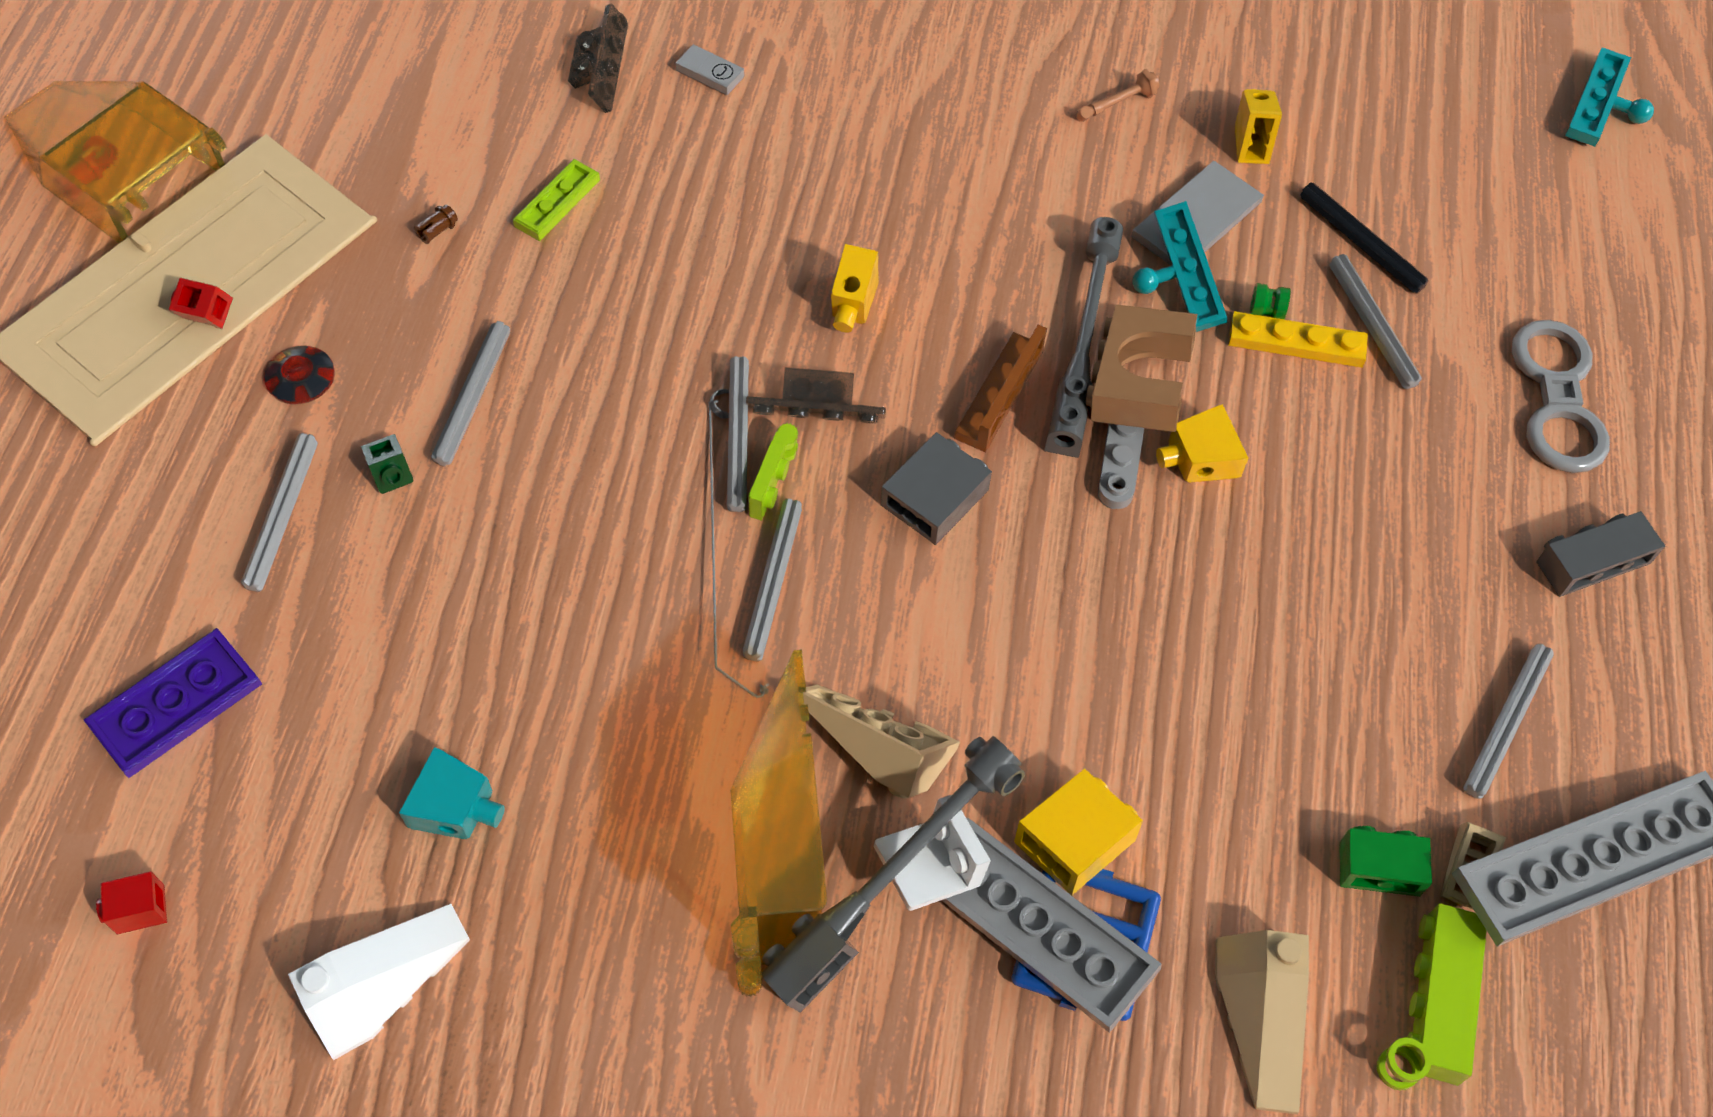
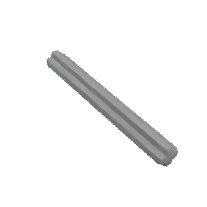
[1329,254,1422,390]
[431,321,510,467]
[727,356,749,512]
[241,433,318,592]
[743,498,802,662]
[1464,644,1554,799]

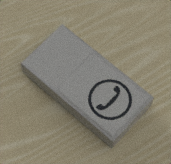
[676,44,744,95]

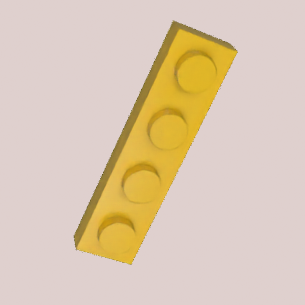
[1228,311,1368,368]

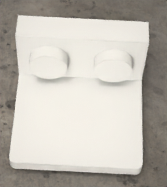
[874,795,991,911]

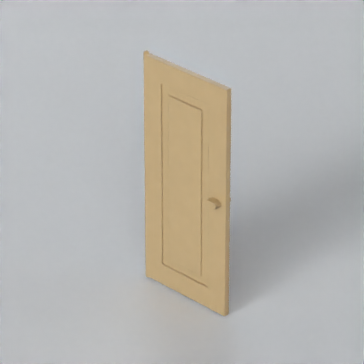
[0,134,377,446]

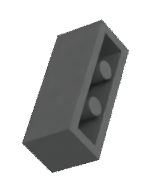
[1536,511,1665,597]

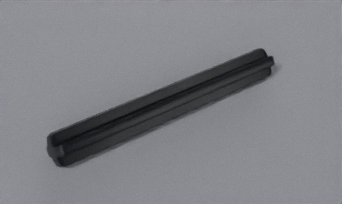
[1300,182,1429,294]

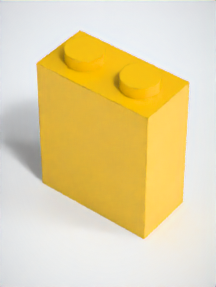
[1014,768,1143,896]

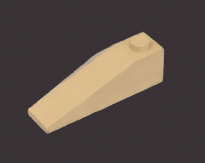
[1215,930,1309,1115]

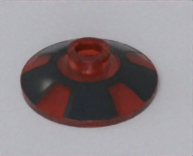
[264,346,335,404]

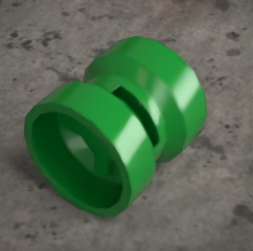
[1249,283,1291,320]

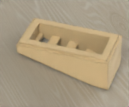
[1440,822,1506,910]

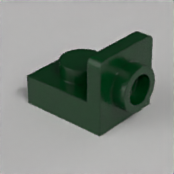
[361,434,414,494]

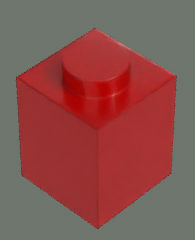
[96,871,167,935]

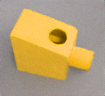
[1235,89,1282,164]
[831,244,879,333]
[1156,404,1249,483]

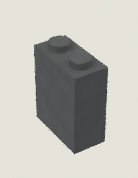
[881,432,992,545]

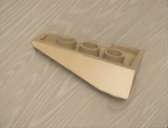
[794,684,960,798]

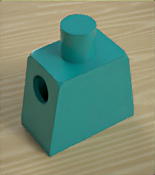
[399,747,505,839]

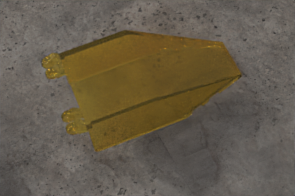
[4,81,226,243]
[730,649,827,997]

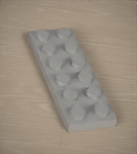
[941,817,1161,1033]

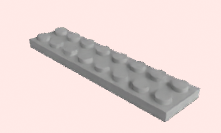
[1452,770,1713,947]

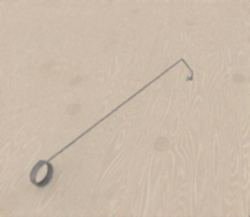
[709,389,769,698]

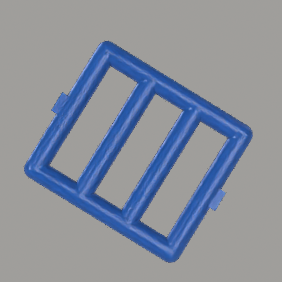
[1011,869,1161,1021]

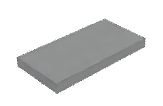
[1131,161,1264,266]

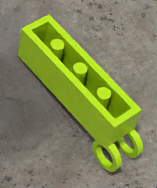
[1377,903,1487,1090]

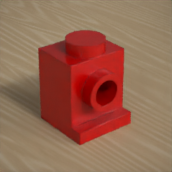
[169,278,233,329]

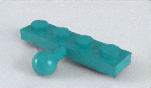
[1565,47,1654,147]
[1132,201,1227,332]

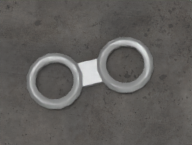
[1511,320,1610,473]

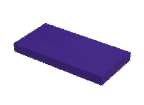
[83,628,262,778]

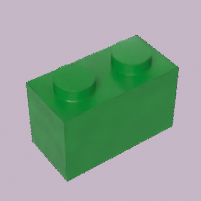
[1339,826,1432,897]

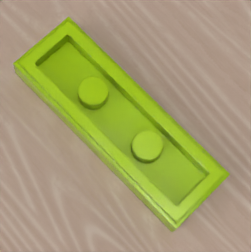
[513,159,600,241]

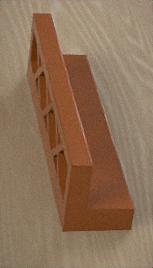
[954,324,1047,453]

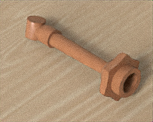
[1076,69,1159,122]

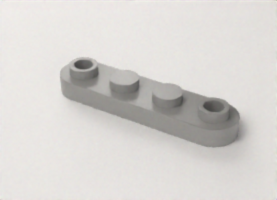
[1098,423,1144,509]

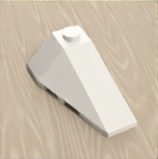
[288,904,470,1060]

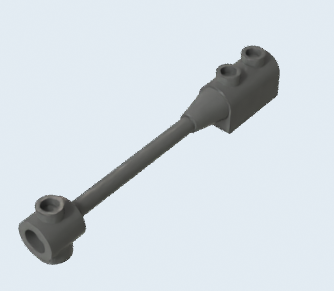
[1045,217,1123,458]
[761,736,1025,1013]

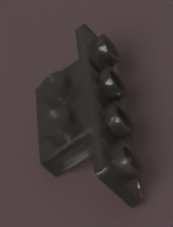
[568,3,628,113]
[746,367,886,424]

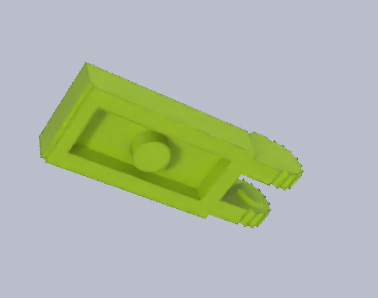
[748,423,798,521]

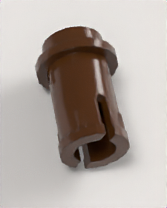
[414,205,458,244]

